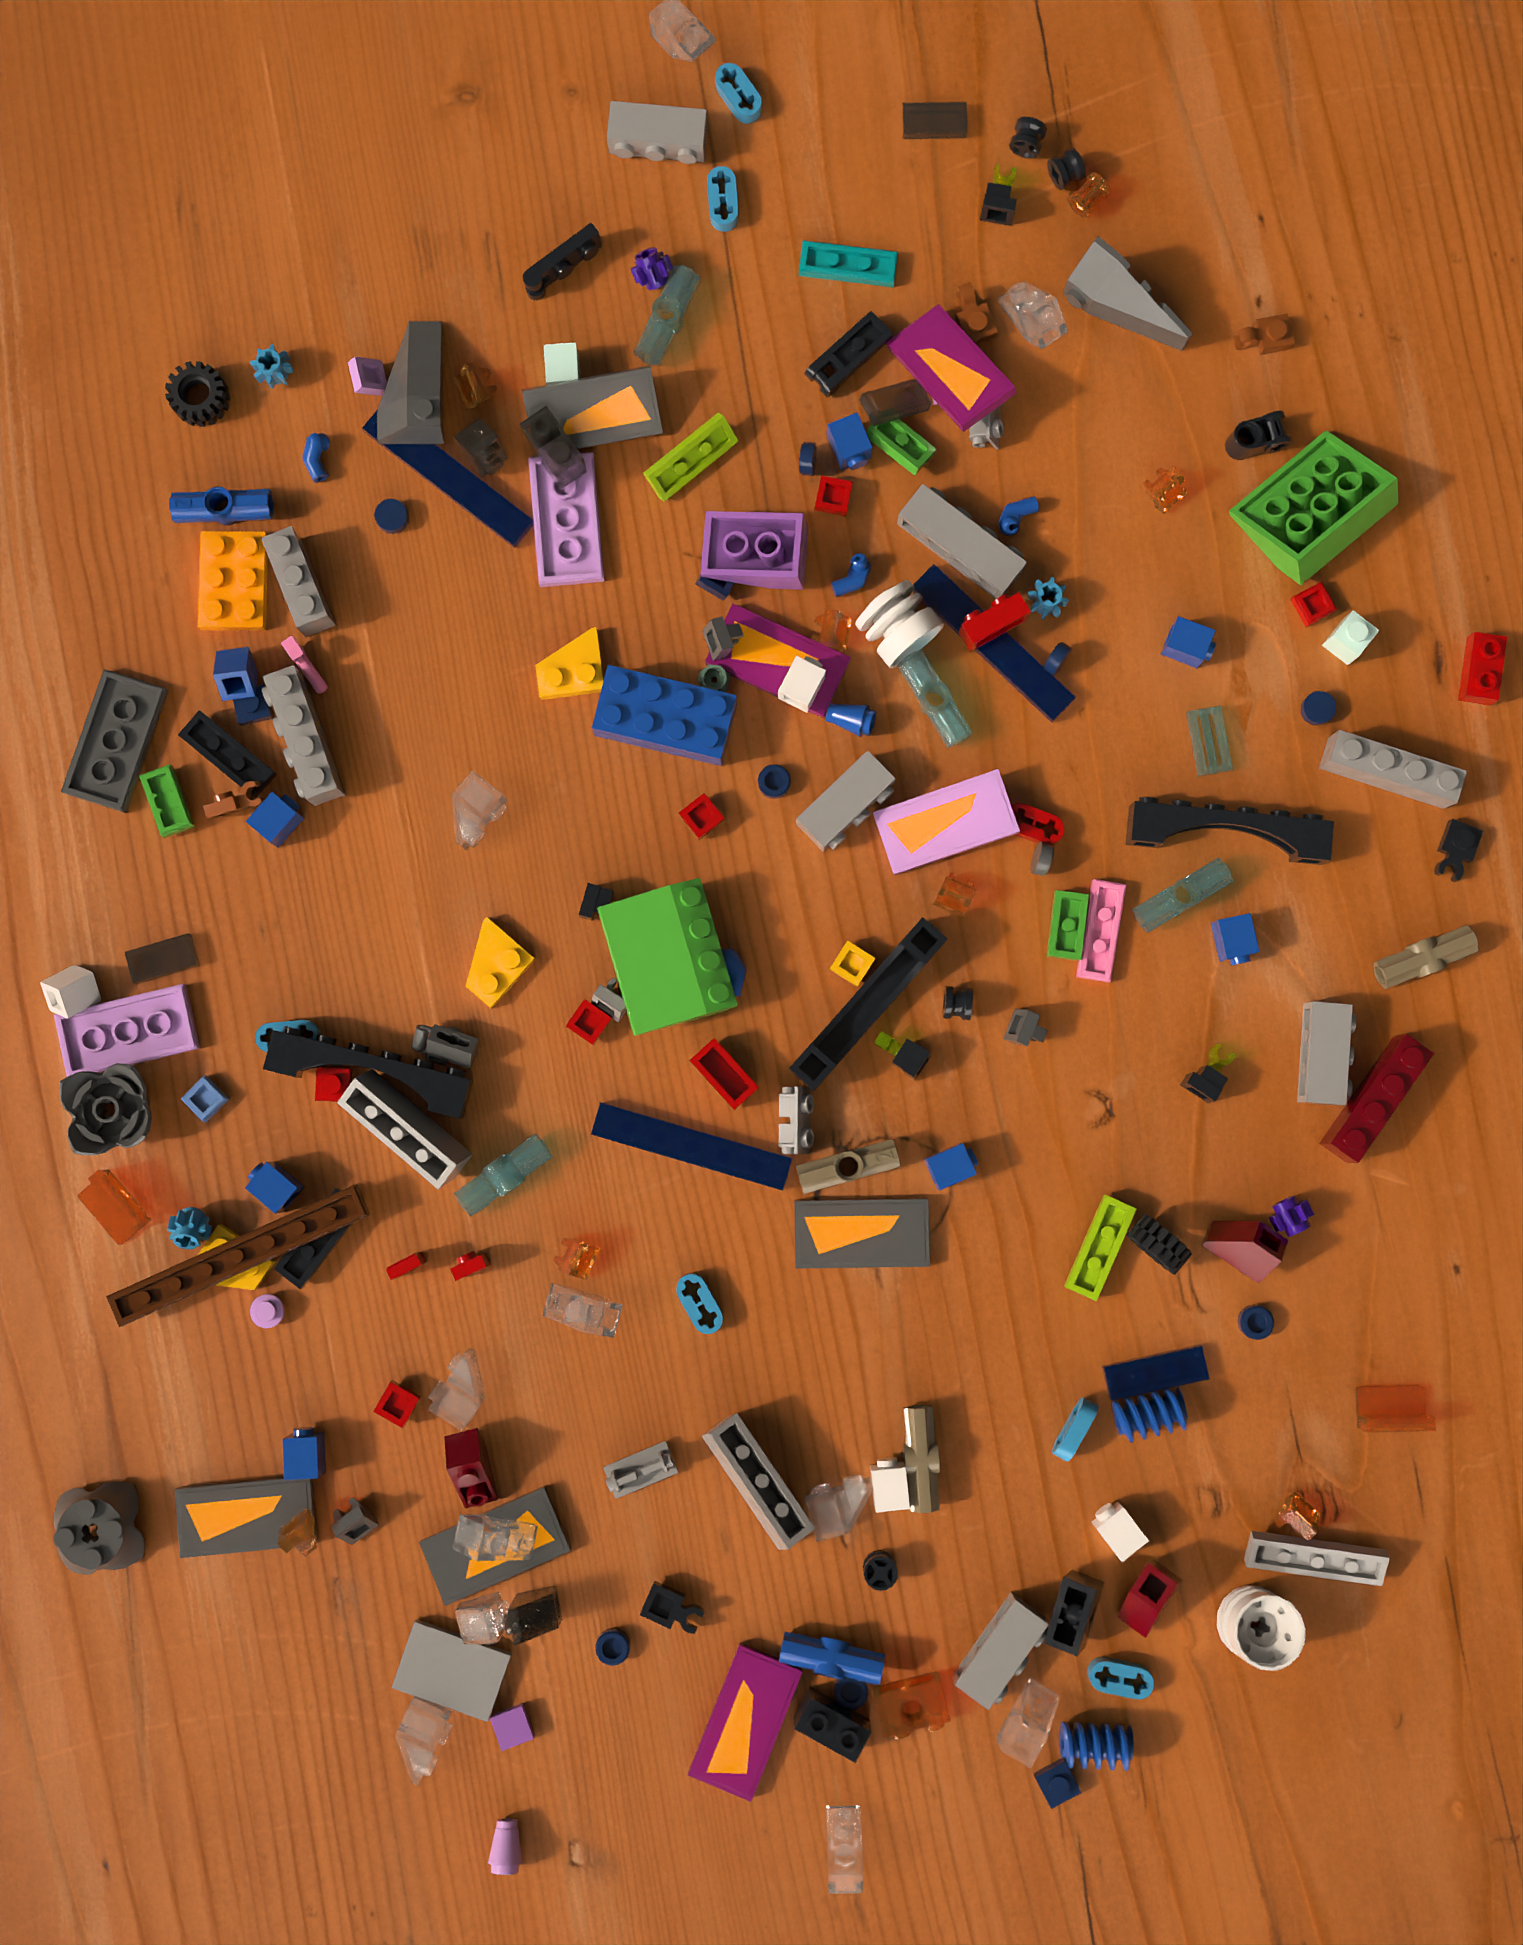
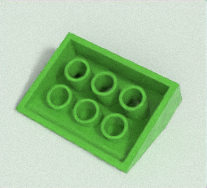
[1229,430,1399,585]
[597,878,738,1036]

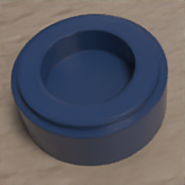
[799,442,816,476]
[374,499,409,534]
[1044,642,1072,676]
[1300,691,1336,726]
[758,764,791,799]
[1238,1305,1274,1340]
[595,1628,630,1666]
[834,1677,868,1710]

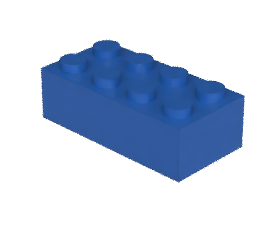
[592,665,737,766]

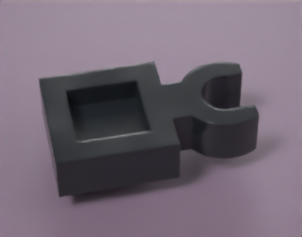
[1434,819,1484,882]
[640,1580,704,1634]

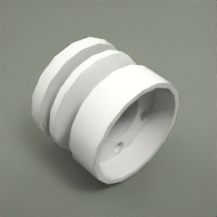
[855,580,944,668]
[1217,1585,1305,1671]

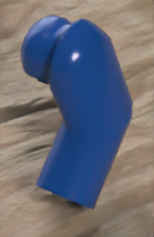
[721,948,747,997]

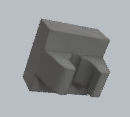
[702,616,744,661]
[1003,1008,1048,1046]
[331,1498,379,1545]

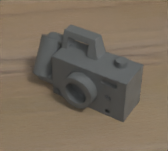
[412,1024,478,1069]

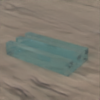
[1186,706,1233,777]

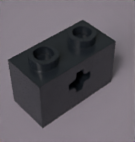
[1044,1570,1104,1656]
[794,1687,872,1763]

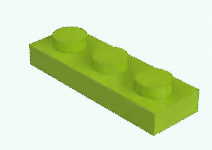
[643,413,739,502]
[1064,1195,1136,1301]

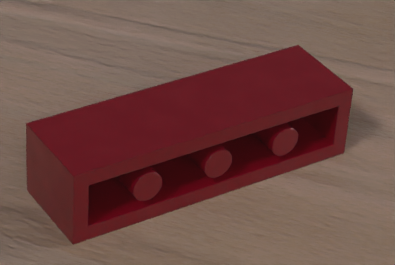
[1319,1034,1435,1163]

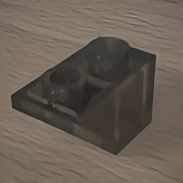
[519,406,587,490]
[454,418,507,478]
[504,1586,563,1645]

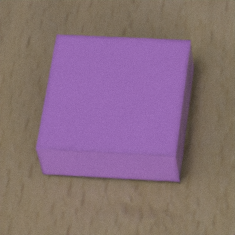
[490,1703,535,1751]

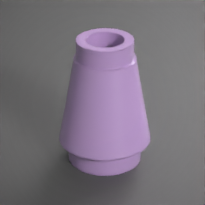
[488,1818,523,1875]

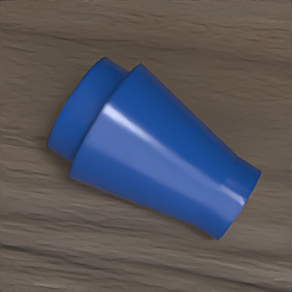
[826,703,876,737]

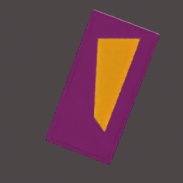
[887,304,1016,432]
[705,603,851,718]
[688,1642,803,1802]

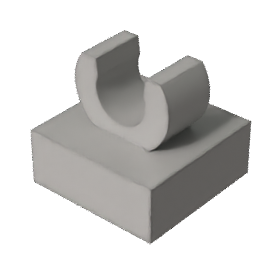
[591,978,626,1022]

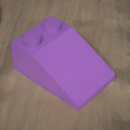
[700,511,809,590]

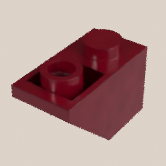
[1202,1221,1288,1284]
[444,1428,498,1509]
[1117,1560,1183,1638]

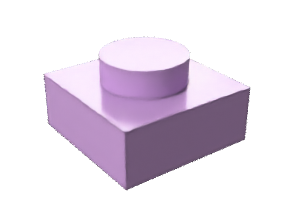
[348,357,387,396]

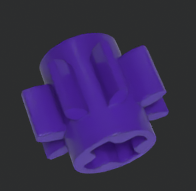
[631,248,673,290]
[1269,1195,1315,1237]

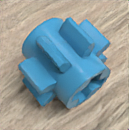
[250,344,294,389]
[1027,577,1069,621]
[167,1207,212,1249]

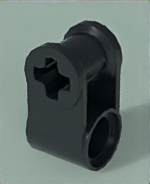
[1225,410,1294,460]

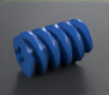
[1112,1387,1188,1443]
[1059,1721,1134,1771]

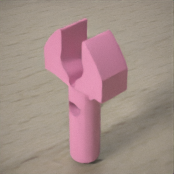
[281,636,328,694]

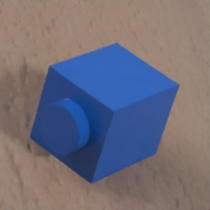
[826,412,872,470]
[1161,616,1216,668]
[213,646,258,701]
[245,792,304,848]
[1211,913,1260,966]
[924,1143,979,1190]
[245,1161,305,1214]
[283,1427,326,1480]

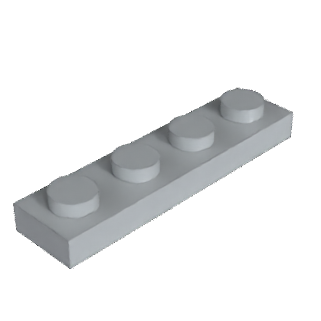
[1244,1531,1390,1586]

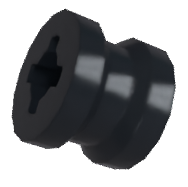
[1009,117,1047,159]
[1047,148,1086,190]
[942,986,973,1021]
[863,1550,898,1591]

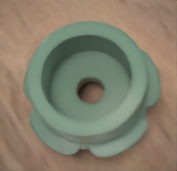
[698,665,730,692]

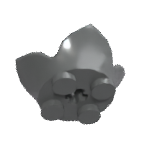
[59,1063,152,1156]
[53,1481,145,1575]

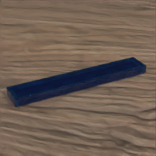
[362,409,534,548]
[913,564,1076,723]
[591,1102,792,1191]

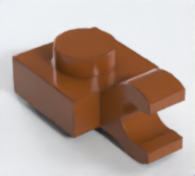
[955,282,998,344]
[1233,313,1295,355]
[203,781,266,819]

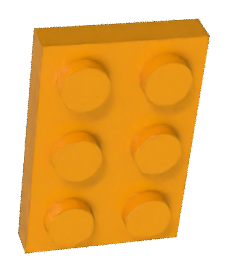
[197,531,268,631]

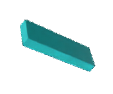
[799,240,898,288]

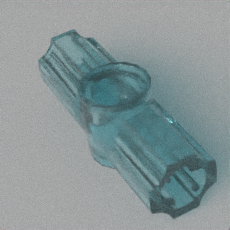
[634,265,700,366]
[897,650,973,749]
[1132,857,1234,933]
[454,1134,553,1217]

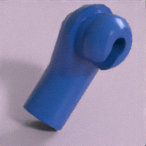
[302,433,330,483]
[998,496,1039,536]
[831,553,871,598]

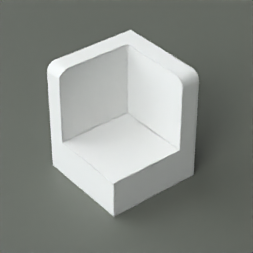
[40,965,101,1018]

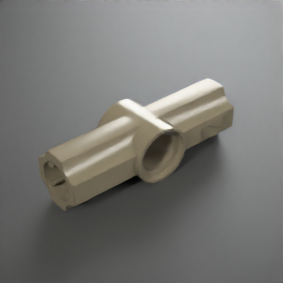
[1373,925,1479,989]
[796,1139,901,1194]
[903,1405,940,1513]

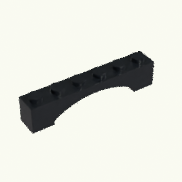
[1125,797,1334,865]
[789,917,948,1091]
[263,1026,473,1119]

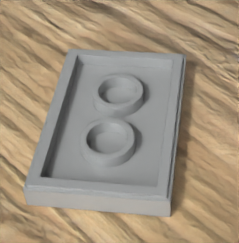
[391,1619,512,1722]

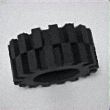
[165,361,230,427]
[1127,1214,1192,1275]

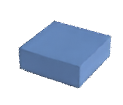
[181,1075,230,1122]

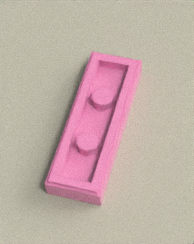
[1076,879,1126,983]

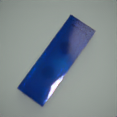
[1102,1345,1210,1401]

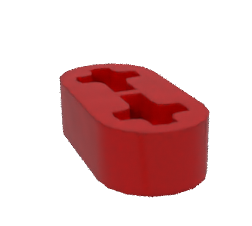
[1011,803,1065,845]

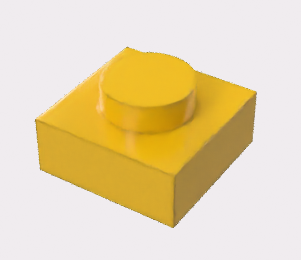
[830,941,875,987]

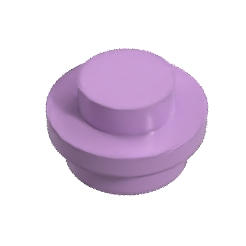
[250,1294,285,1328]

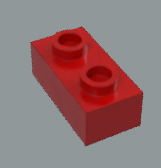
[959,592,1031,652]
[1458,632,1507,706]
[689,1038,759,1110]

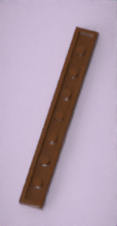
[106,1184,370,1327]

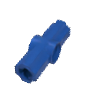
[169,486,274,525]
[779,1632,885,1685]

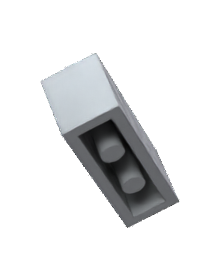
[607,101,708,164]
[261,526,336,637]
[796,751,895,852]
[1297,1001,1356,1106]
[952,1592,1049,1710]

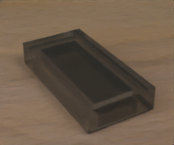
[902,102,967,139]
[859,379,932,426]
[124,933,200,984]

